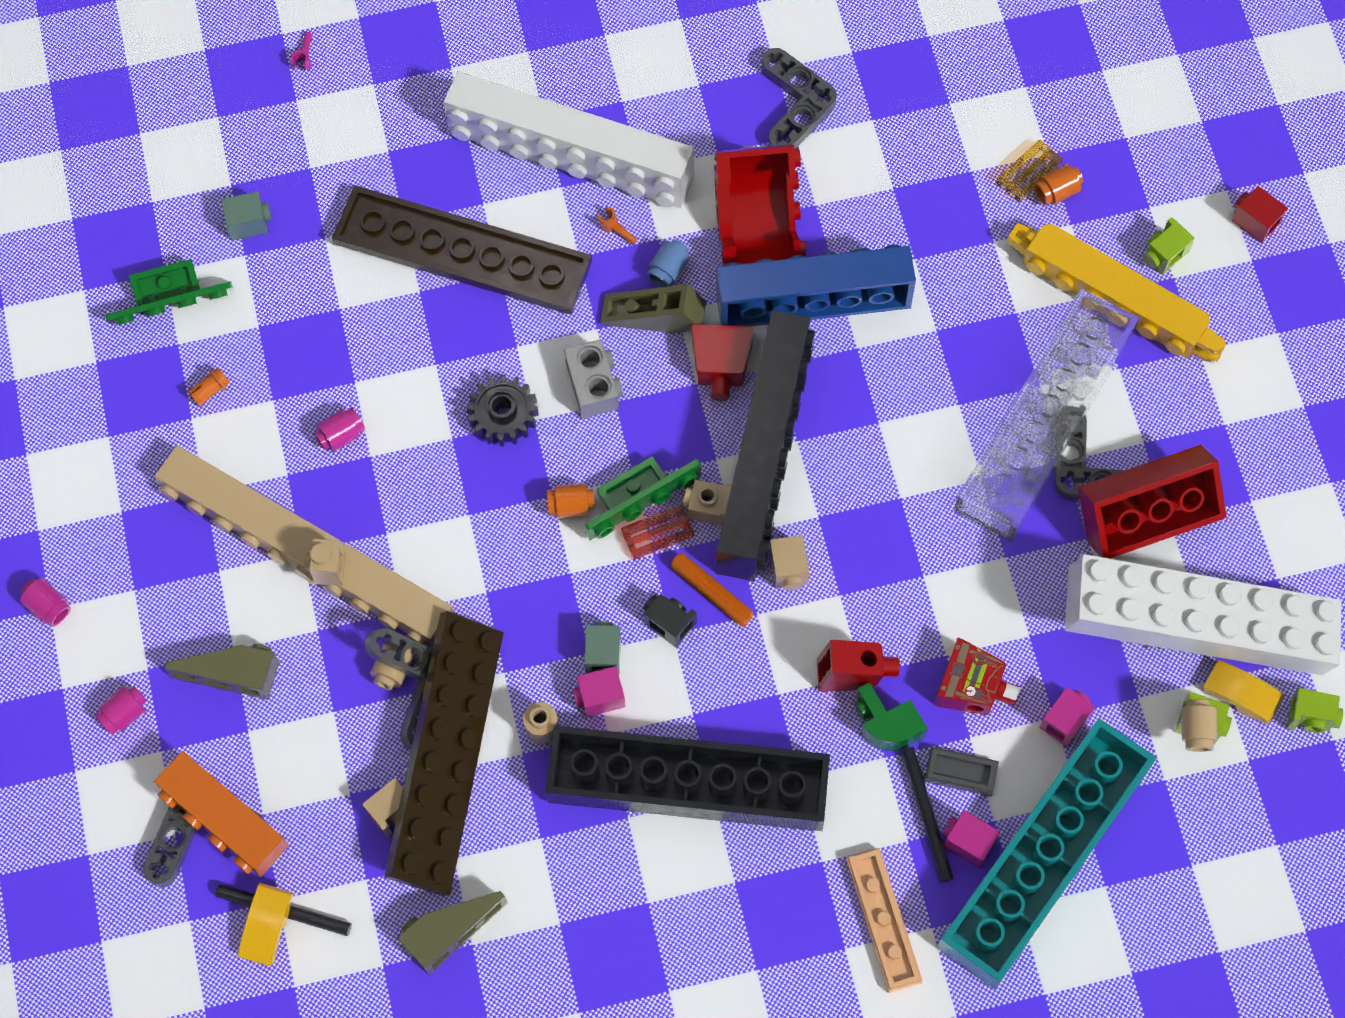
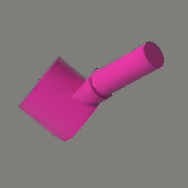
[291,32,312,70]

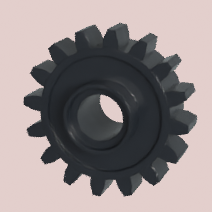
[466,375,539,446]

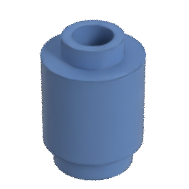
[646,239,691,287]

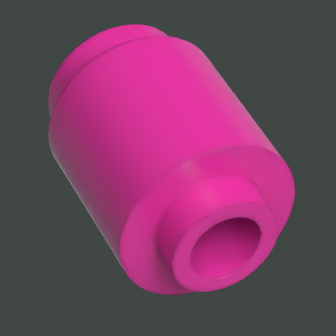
[314,407,365,452]
[20,578,71,627]
[95,685,147,735]

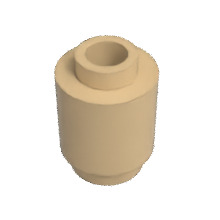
[370,644,414,690]
[1181,699,1217,752]
[523,702,559,744]

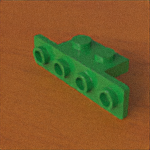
[105,259,233,325]
[585,456,701,541]

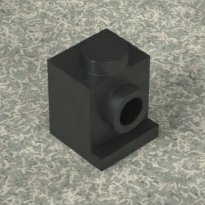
[643,594,697,648]

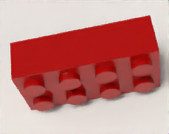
[1078,444,1227,559]

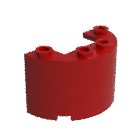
[714,144,806,266]

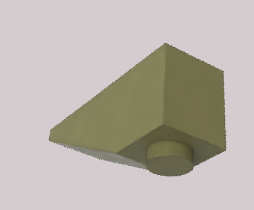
[600,284,706,333]
[165,644,280,700]
[398,891,507,975]

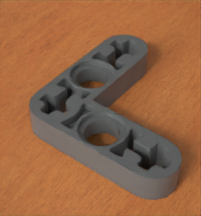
[762,48,837,148]
[1054,406,1125,500]
[365,628,433,749]
[143,804,267,888]

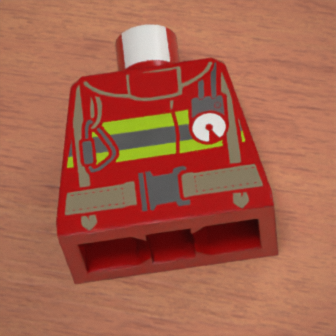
[934,638,1020,715]

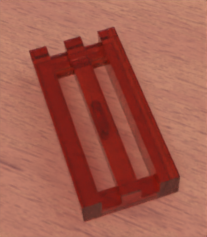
[621,504,695,560]

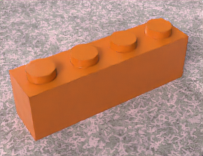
[153,750,289,877]

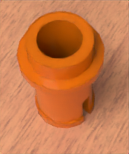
[187,368,230,407]

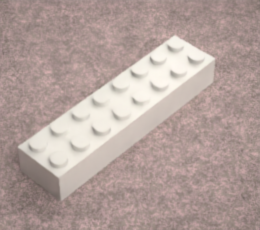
[443,71,694,209]
[1065,554,1342,675]

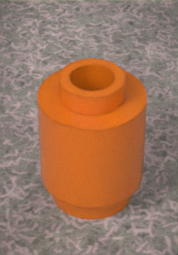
[1034,164,1083,206]
[547,483,595,519]

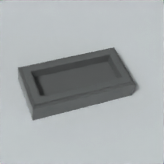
[924,746,999,797]

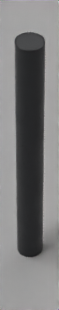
[901,747,954,883]
[215,884,352,936]

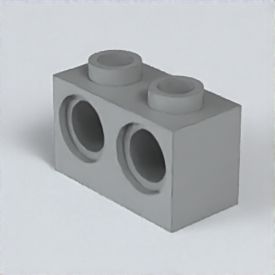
[564,339,623,419]

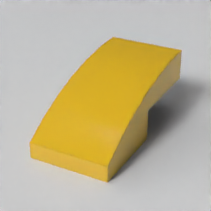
[1203,660,1284,724]
[237,883,293,966]

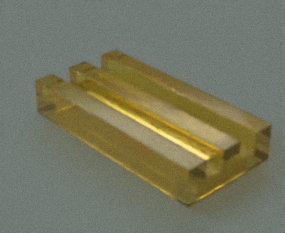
[996,139,1063,203]

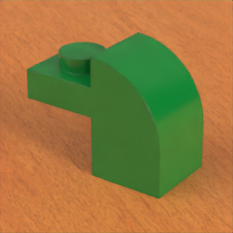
[854,683,928,751]

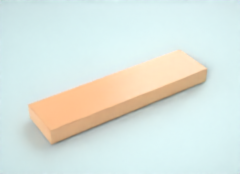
[845,848,923,993]

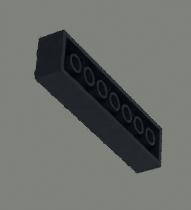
[716,310,815,582]
[545,725,830,832]

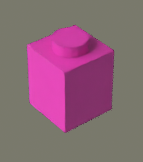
[572,666,626,717]
[1039,687,1095,747]
[942,810,1000,869]

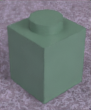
[221,191,272,241]
[584,621,621,675]

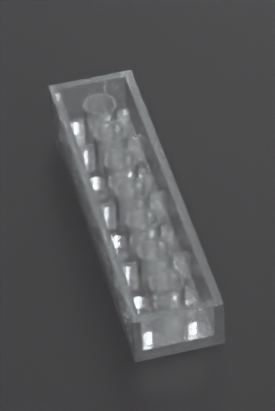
[954,288,1139,542]

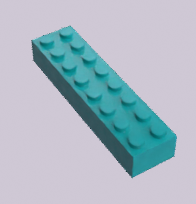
[937,718,1157,989]

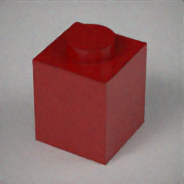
[1232,185,1288,244]

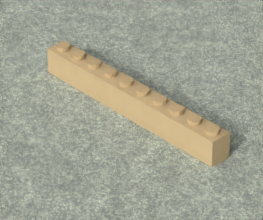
[154,445,455,649]

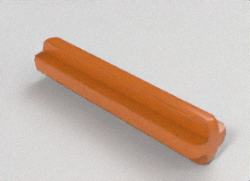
[671,553,753,627]

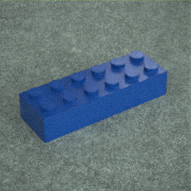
[716,244,916,326]

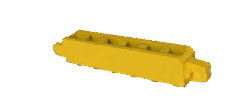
[1007,223,1226,363]

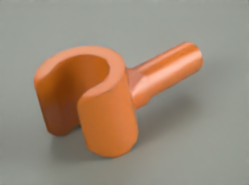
[597,207,638,245]

